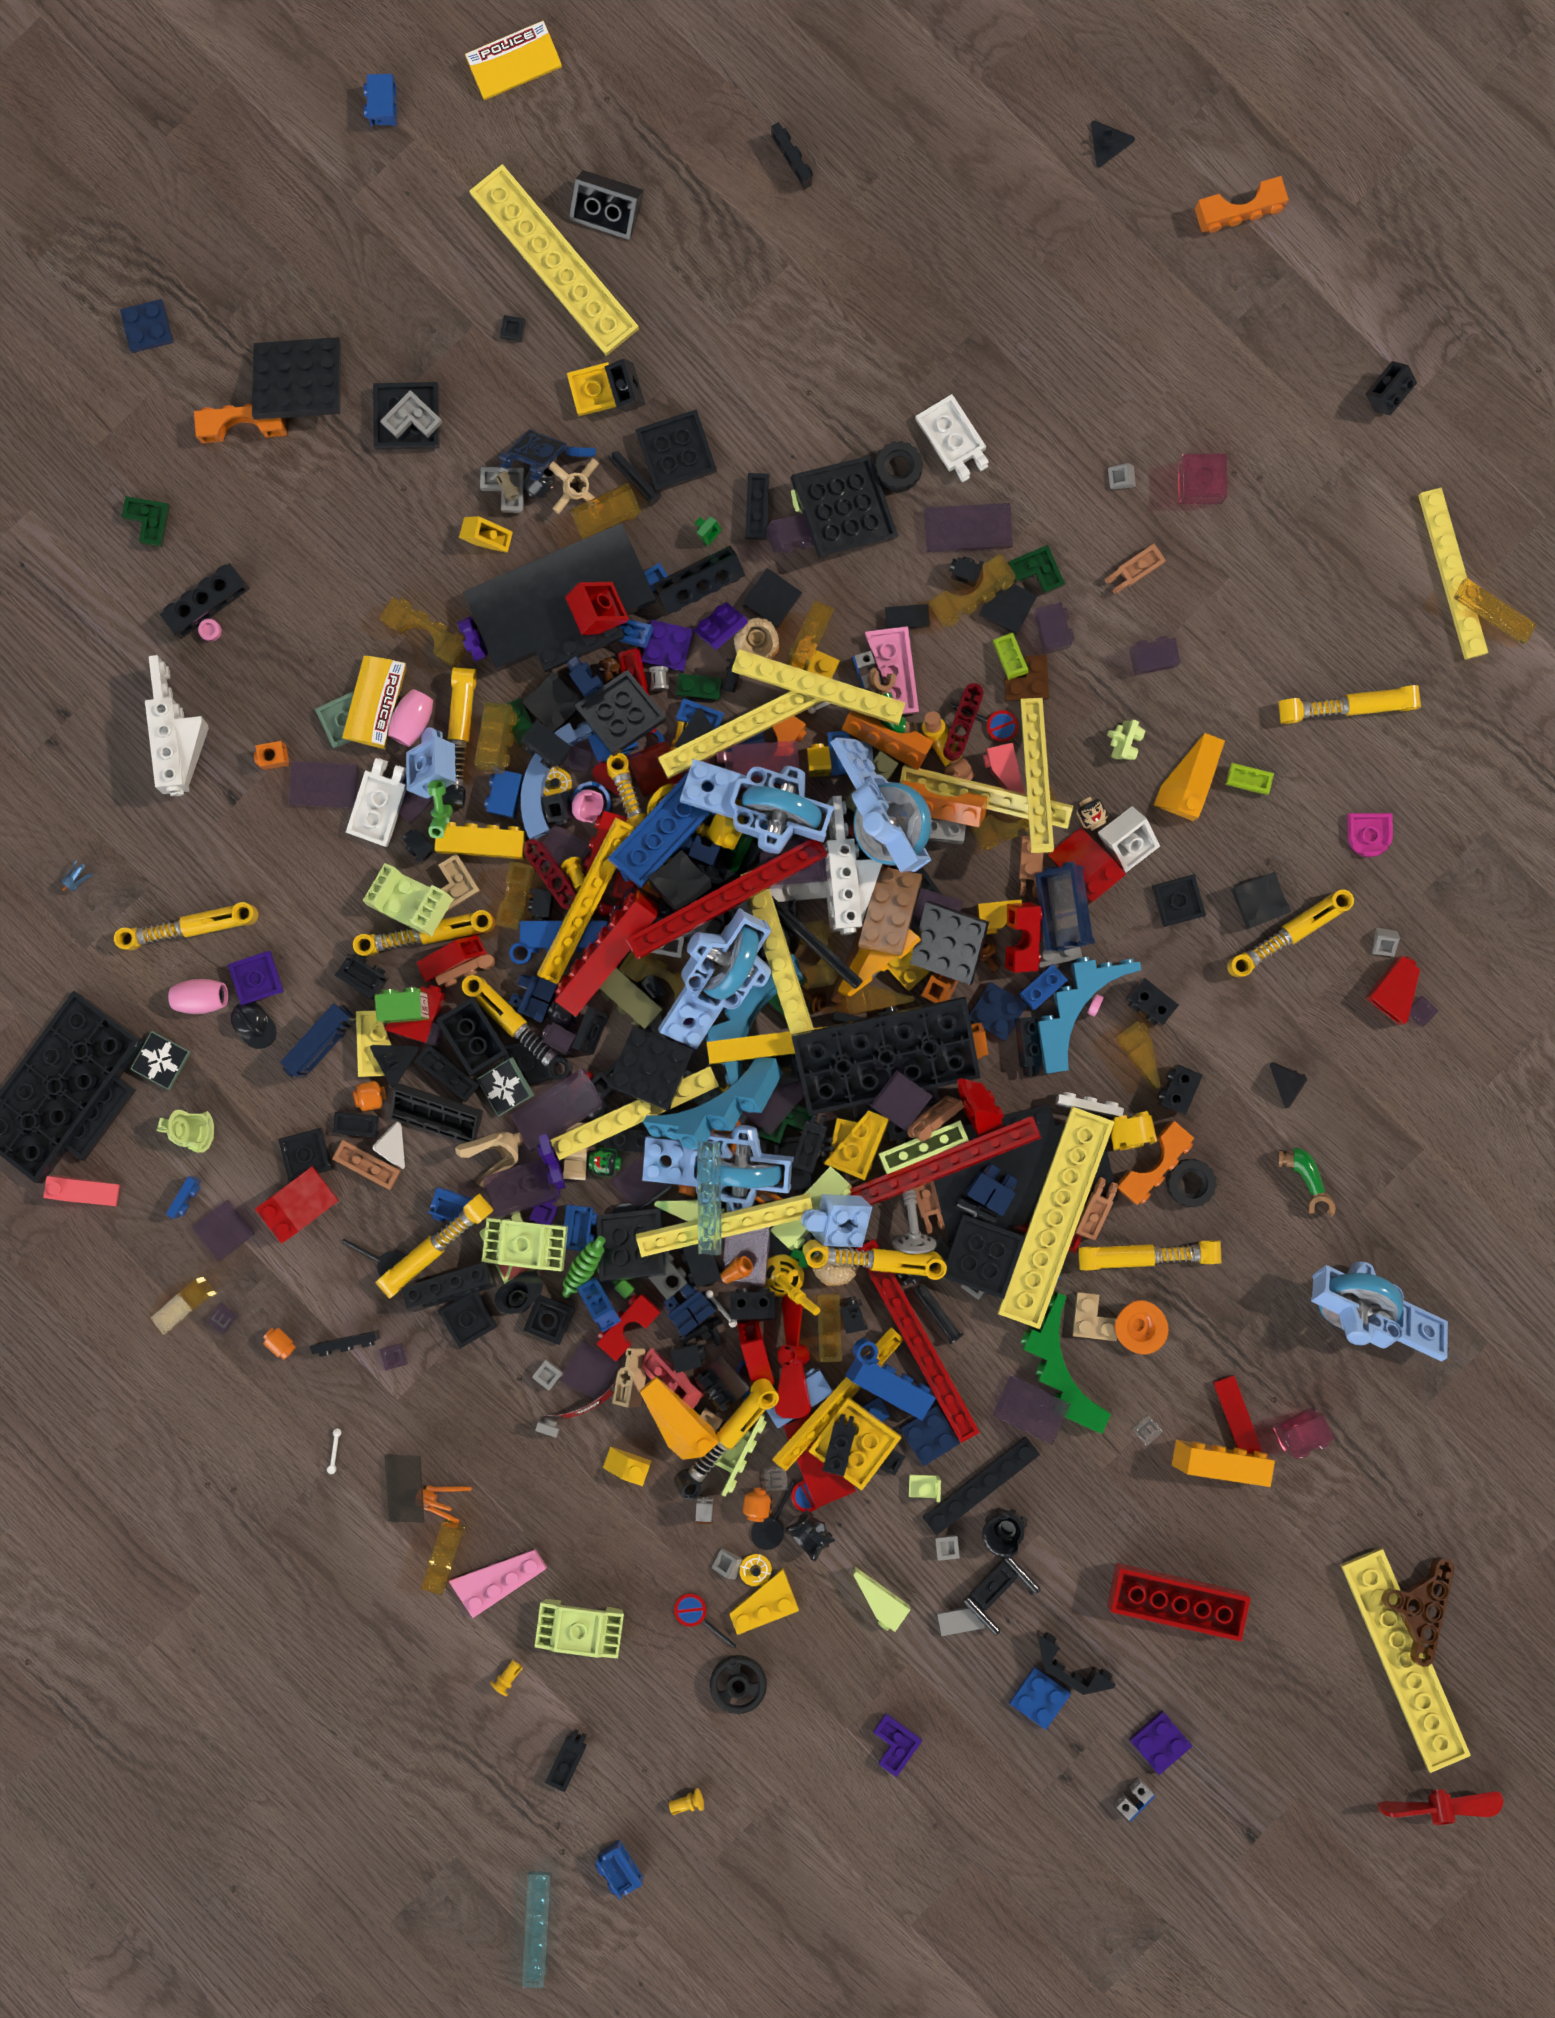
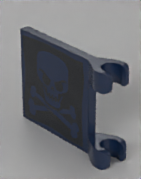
[499,429,566,481]

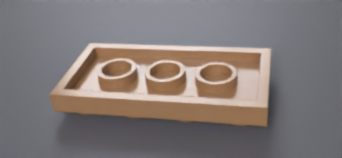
[859,867,922,956]

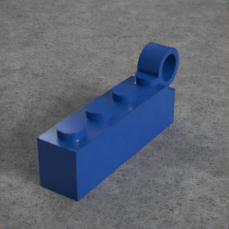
[509,921,609,965]
[845,1338,936,1421]

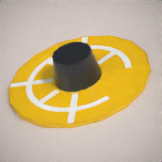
[543,767,572,796]
[739,1554,772,1586]

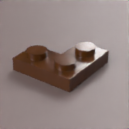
[1004,655,1049,702]

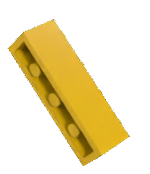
[435,822,526,859]

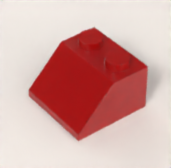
[565,582,629,635]
[957,1078,1004,1137]

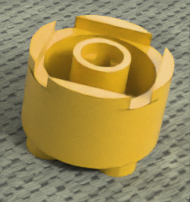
[1110,1111,1157,1151]

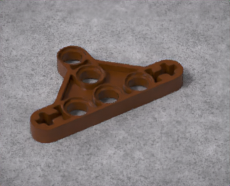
[1381,1557,1454,1667]

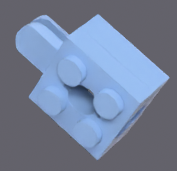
[406,727,456,799]
[801,1194,872,1247]

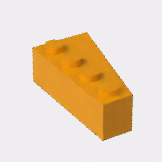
[1172,1439,1275,1487]

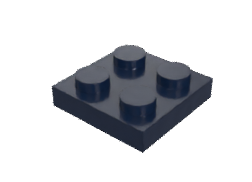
[120,299,174,353]
[969,981,1028,1041]
[900,1405,960,1467]

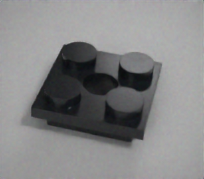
[523,1294,575,1345]

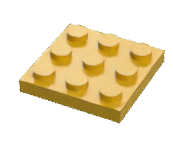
[808,1397,901,1490]

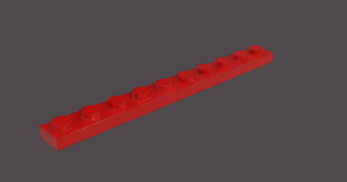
[626,839,828,960]
[850,1116,1041,1206]
[855,1239,980,1443]

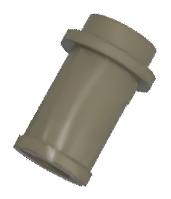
[495,471,519,501]

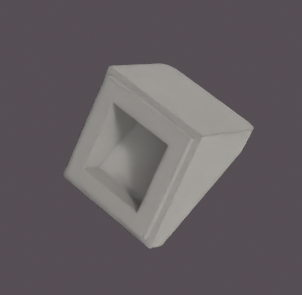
[1108,463,1136,490]
[1372,928,1400,957]
[712,1548,744,1580]

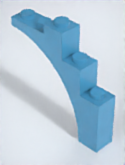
[706,954,803,1086]
[1037,957,1141,1074]
[643,1057,783,1149]

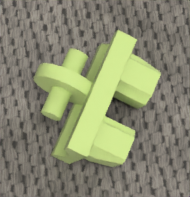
[1107,720,1145,760]

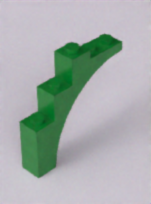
[1020,1291,1111,1434]

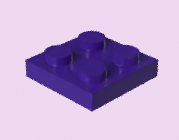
[693,602,748,651]
[642,620,693,673]
[228,951,284,1006]
[1129,1710,1193,1775]

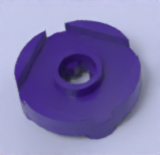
[457,616,488,661]

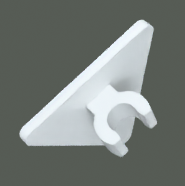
[373,1121,405,1169]

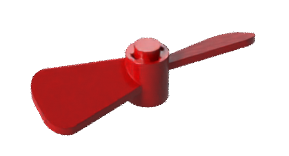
[775,1293,811,1418]
[1377,1789,1504,1825]

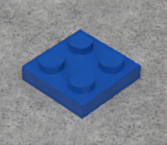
[1009,1665,1071,1730]

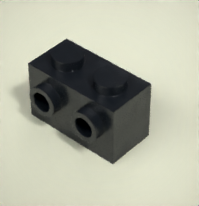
[1365,361,1417,416]
[1125,978,1179,1027]
[1157,1064,1203,1115]
[730,1288,776,1322]

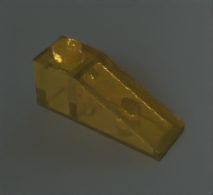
[846,985,914,1015]
[1114,1021,1161,1089]
[150,1277,216,1335]

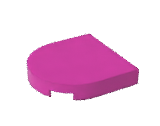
[1347,813,1393,857]

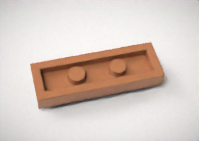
[332,1140,402,1190]

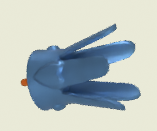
[61,860,93,892]

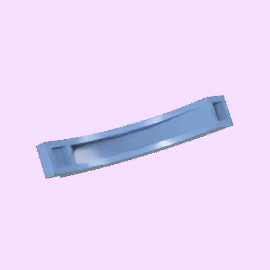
[521,722,593,840]

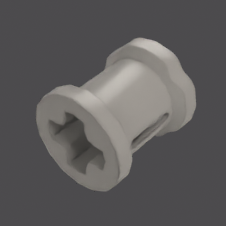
[649,666,669,692]

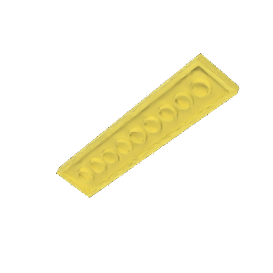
[469,164,639,356]
[998,1107,1114,1329]
[1340,1547,1471,1773]

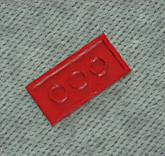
[783,1412,856,1508]

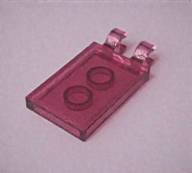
[717,741,799,790]

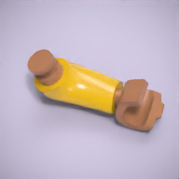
[922,711,975,781]

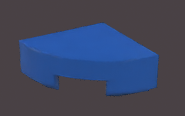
[565,447,596,457]

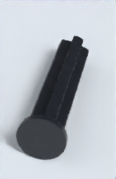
[609,451,662,507]
[914,1284,964,1345]

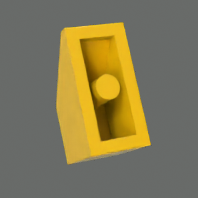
[459,516,513,553]
[807,744,831,777]
[707,799,744,850]
[976,900,1022,935]
[603,1446,651,1486]

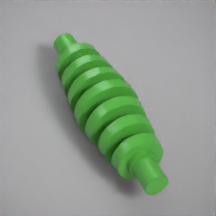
[562,1236,606,1298]

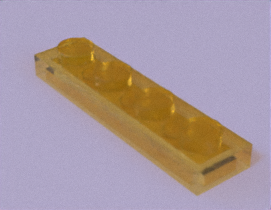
[1453,578,1536,644]

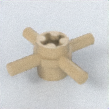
[548,458,603,514]

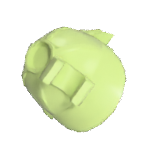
[157,1110,214,1153]

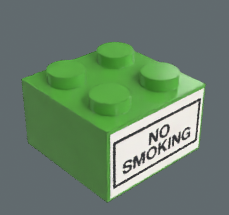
[375,987,429,1023]

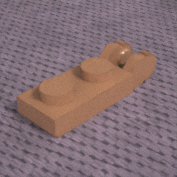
[1105,544,1166,595]
[1019,836,1043,898]
[435,954,496,988]
[907,1096,964,1141]
[1075,1177,1118,1241]
[913,1181,945,1234]

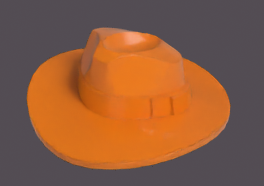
[1115,1300,1169,1354]

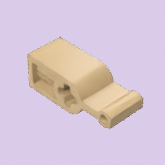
[563,1122,589,1180]
[612,1348,646,1408]

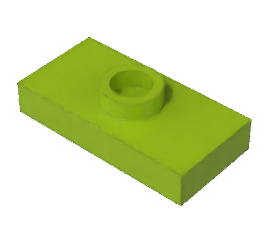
[993,632,1028,680]
[1225,763,1274,795]

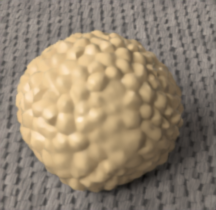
[734,617,779,659]
[813,1246,859,1286]

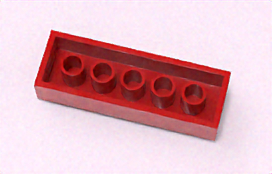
[555,889,659,1016]
[1107,1562,1251,1642]

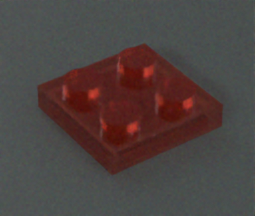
[627,740,682,797]

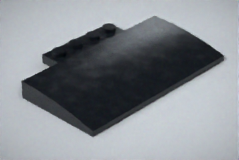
[463,523,657,672]
[0,991,145,1184]
[791,997,981,1122]
[934,1104,1118,1243]

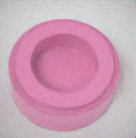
[198,619,222,642]
[1087,994,1104,1017]

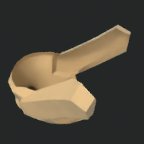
[455,1132,524,1188]

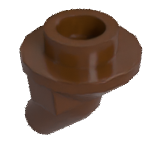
[599,658,620,685]
[979,942,1000,973]
[801,986,827,1013]

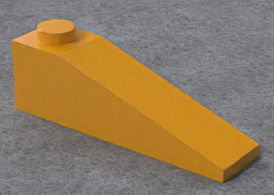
[1153,733,1225,821]
[837,929,921,997]
[640,1376,719,1460]

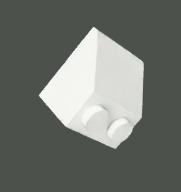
[1098,806,1160,872]

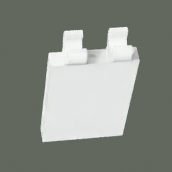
[915,394,989,483]
[346,758,407,847]

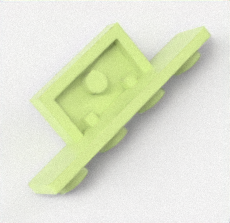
[714,1414,767,1497]

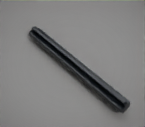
[772,896,863,989]

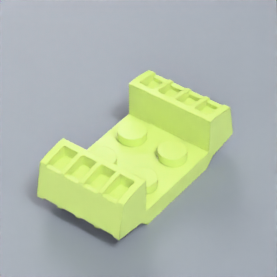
[363,863,454,936]
[482,1218,568,1271]
[535,1599,624,1658]

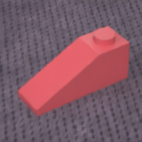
[983,743,1025,794]
[43,1175,120,1206]
[641,1348,704,1409]

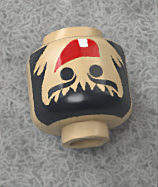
[1076,797,1108,831]

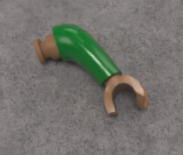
[867,667,918,733]
[1279,1147,1336,1217]

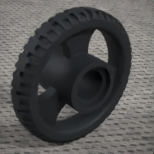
[710,1655,767,1714]

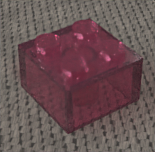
[1178,454,1227,504]
[1273,1408,1335,1459]

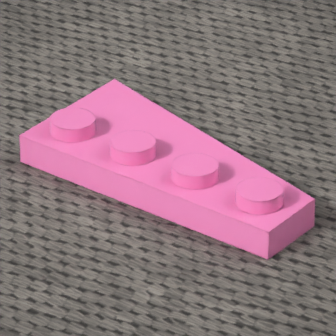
[865,626,919,715]
[449,1549,547,1618]

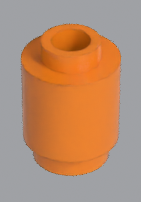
[263,1327,296,1360]

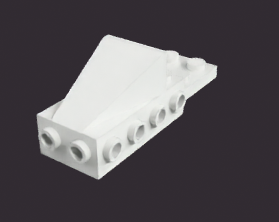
[145,655,209,796]
[823,796,882,935]

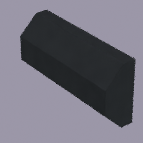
[390,1083,483,1143]

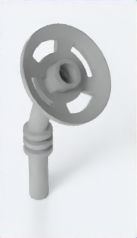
[892,1189,936,1254]

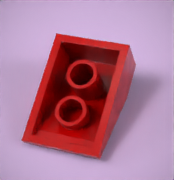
[1047,827,1126,905]
[255,1166,339,1244]

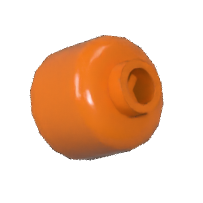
[353,1081,386,1111]

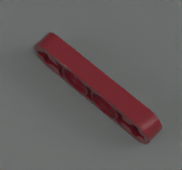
[943,683,984,761]
[523,839,578,910]

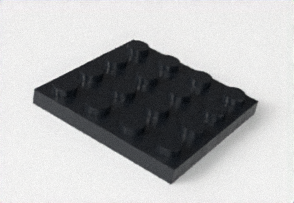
[252,337,341,420]
[790,456,898,559]

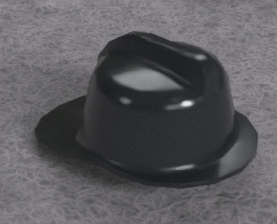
[231,1002,277,1049]
[494,1271,543,1314]

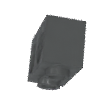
[648,1251,688,1300]

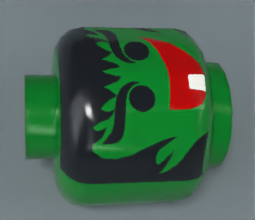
[589,1147,621,1177]

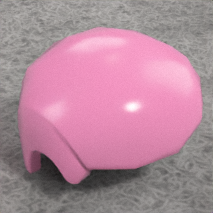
[572,790,604,823]

